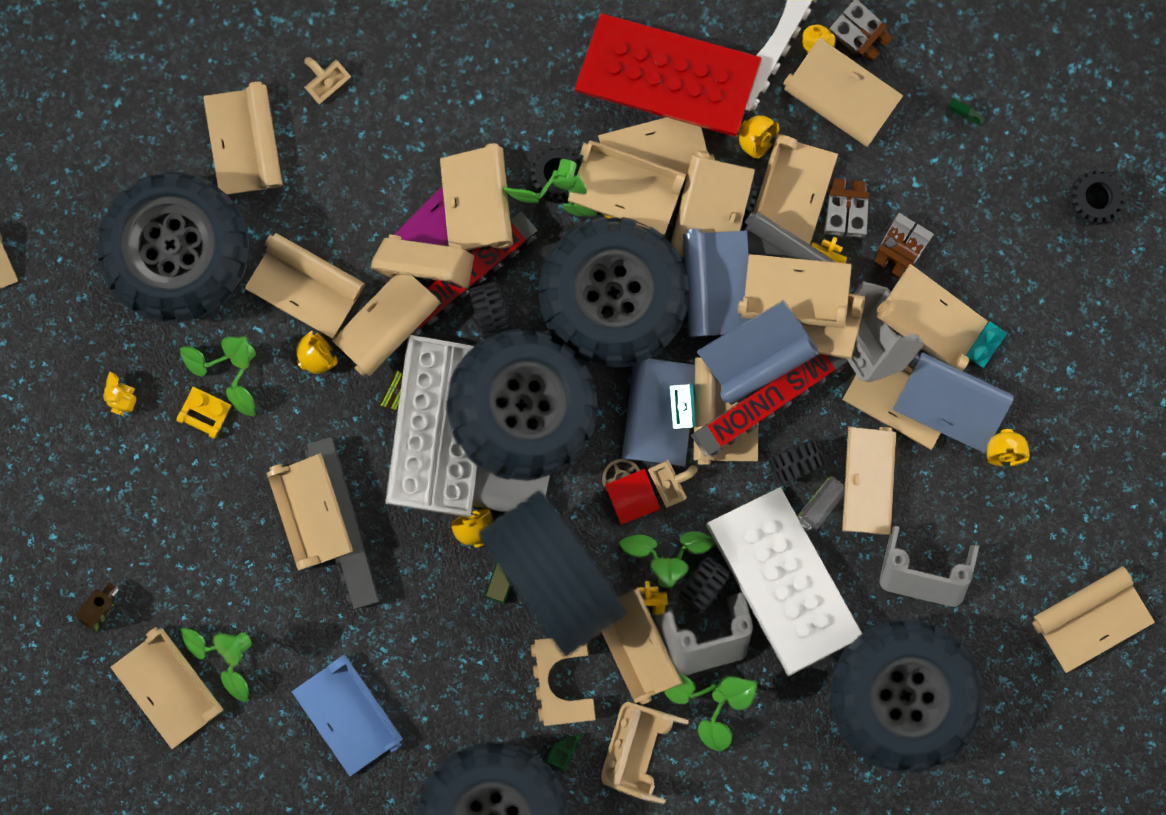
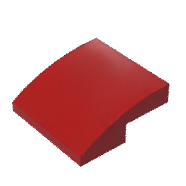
[605,469,660,525]

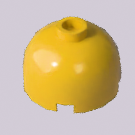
[739,115,779,159]
[296,331,337,374]
[986,429,1030,466]
[451,509,494,547]

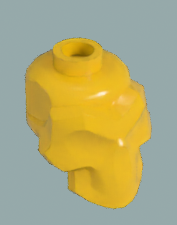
[802,25,835,53]
[103,372,136,416]

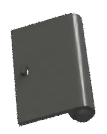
[744,211,837,263]

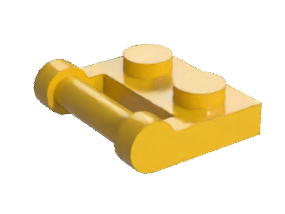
[176,387,232,439]

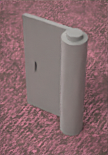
[472,467,550,512]

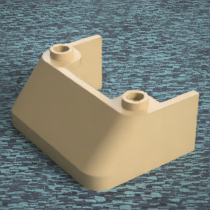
[371,235,474,289]
[601,702,689,804]

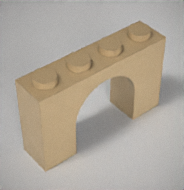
[531,638,595,726]

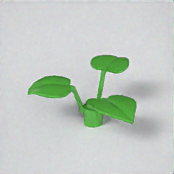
[503,159,598,217]
[180,337,257,416]
[618,531,716,588]
[181,628,252,702]
[664,674,757,752]

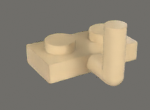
[304,57,351,104]
[648,460,697,508]

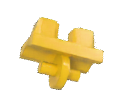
[811,237,847,263]
[637,581,668,615]

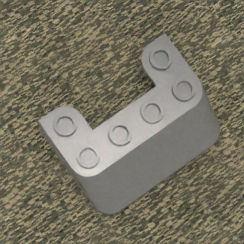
[847,281,924,382]

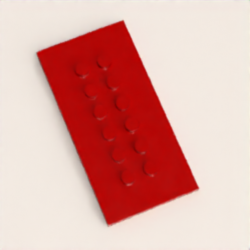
[575,13,762,137]

